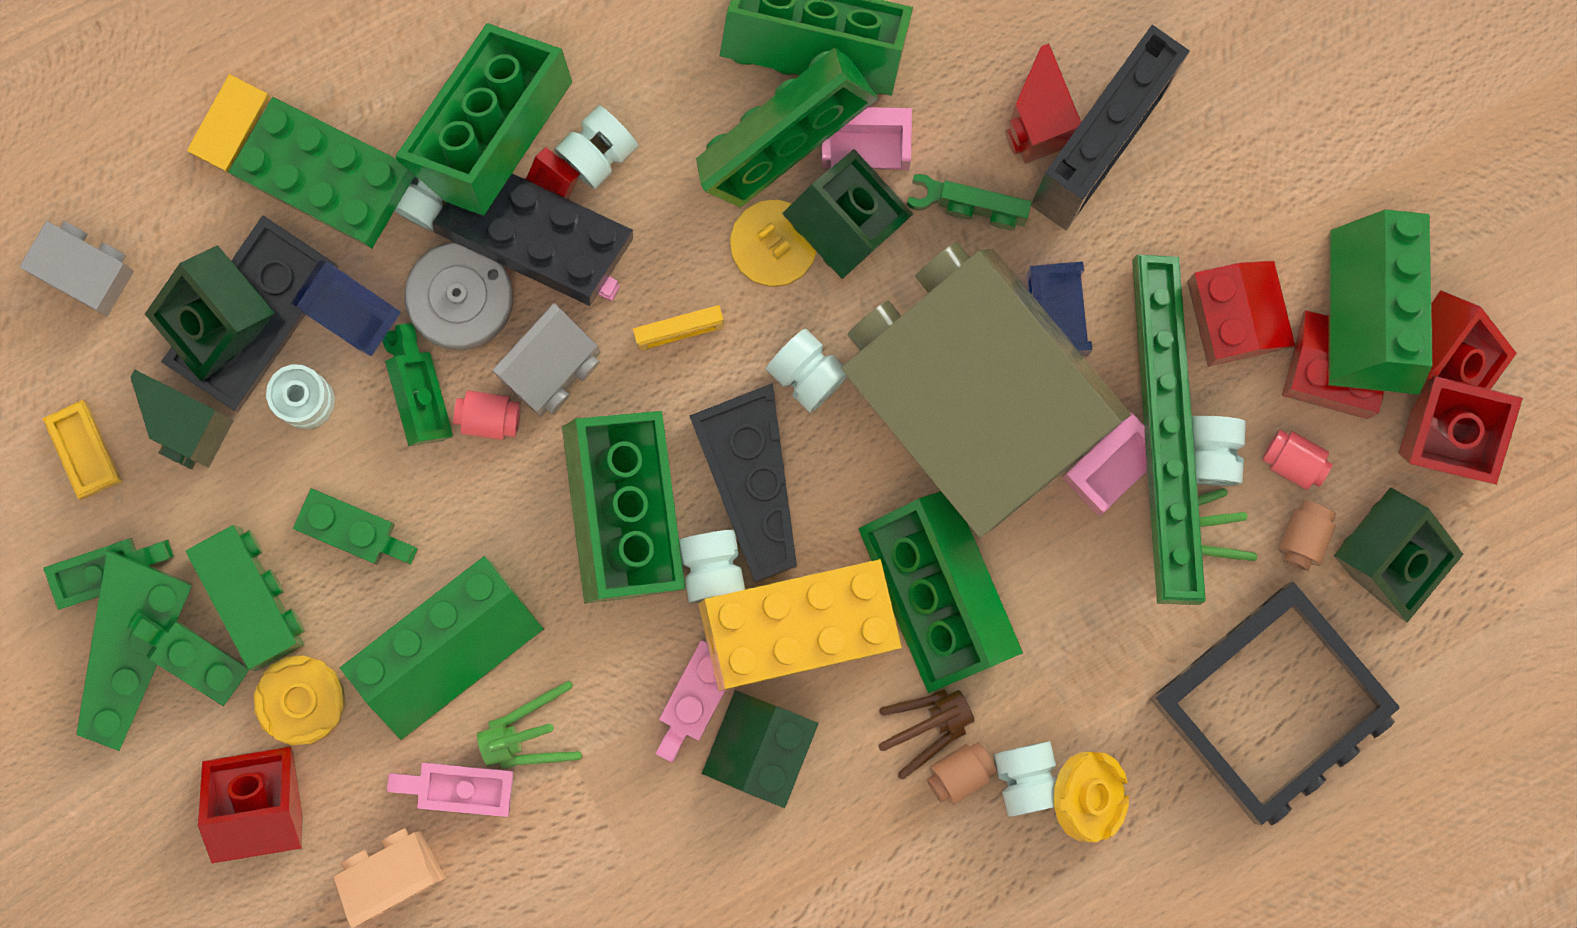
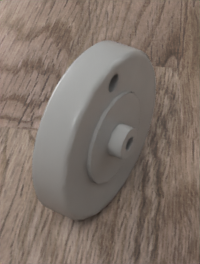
[404,242,513,350]

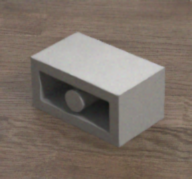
[19,221,134,317]

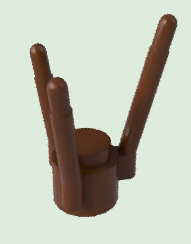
[878,689,975,779]

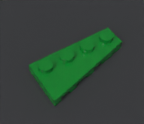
[76,549,192,751]

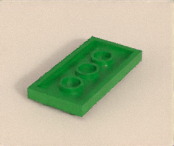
[228,97,415,249]

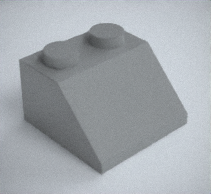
[492,303,600,417]

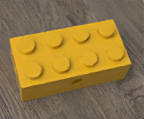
[698,559,902,692]

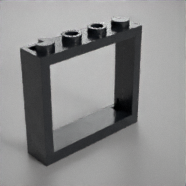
[1031,24,1190,231]
[1150,582,1400,826]

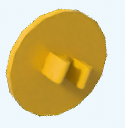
[730,199,816,287]

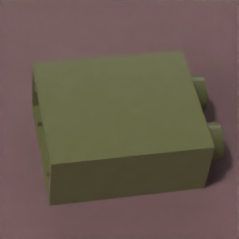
[841,242,1131,538]

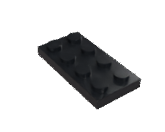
[433,173,633,306]
[161,215,339,413]

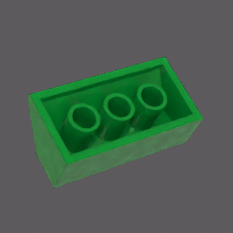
[719,0,913,96]
[395,23,572,216]
[696,47,878,208]
[1328,209,1432,395]
[562,411,685,604]
[858,491,1023,693]
[339,555,544,740]

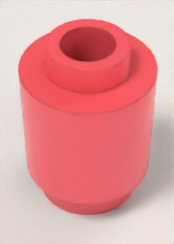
[453,390,521,440]
[1262,429,1333,490]

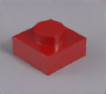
[526,147,580,200]

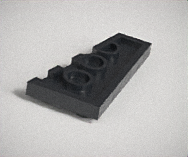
[689,383,797,583]

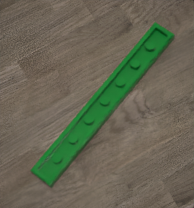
[1132,254,1206,605]

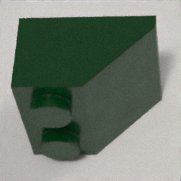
[782,149,913,279]
[145,245,274,382]
[130,370,233,470]
[1334,487,1464,623]
[701,690,819,808]

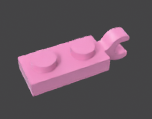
[656,640,726,763]
[387,763,514,817]

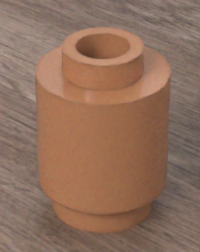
[1278,500,1336,571]
[927,742,997,805]

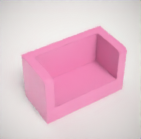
[821,107,912,170]
[1062,412,1147,516]

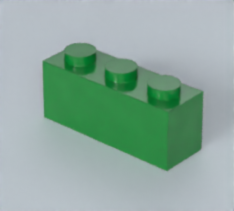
[185,525,305,671]

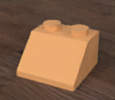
[334,828,446,928]

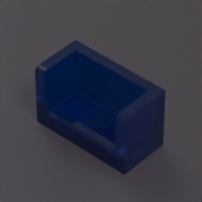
[290,260,401,356]
[1027,261,1093,356]

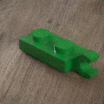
[907,174,1032,230]
[381,323,453,447]
[293,488,418,565]
[43,538,174,610]
[128,612,249,707]

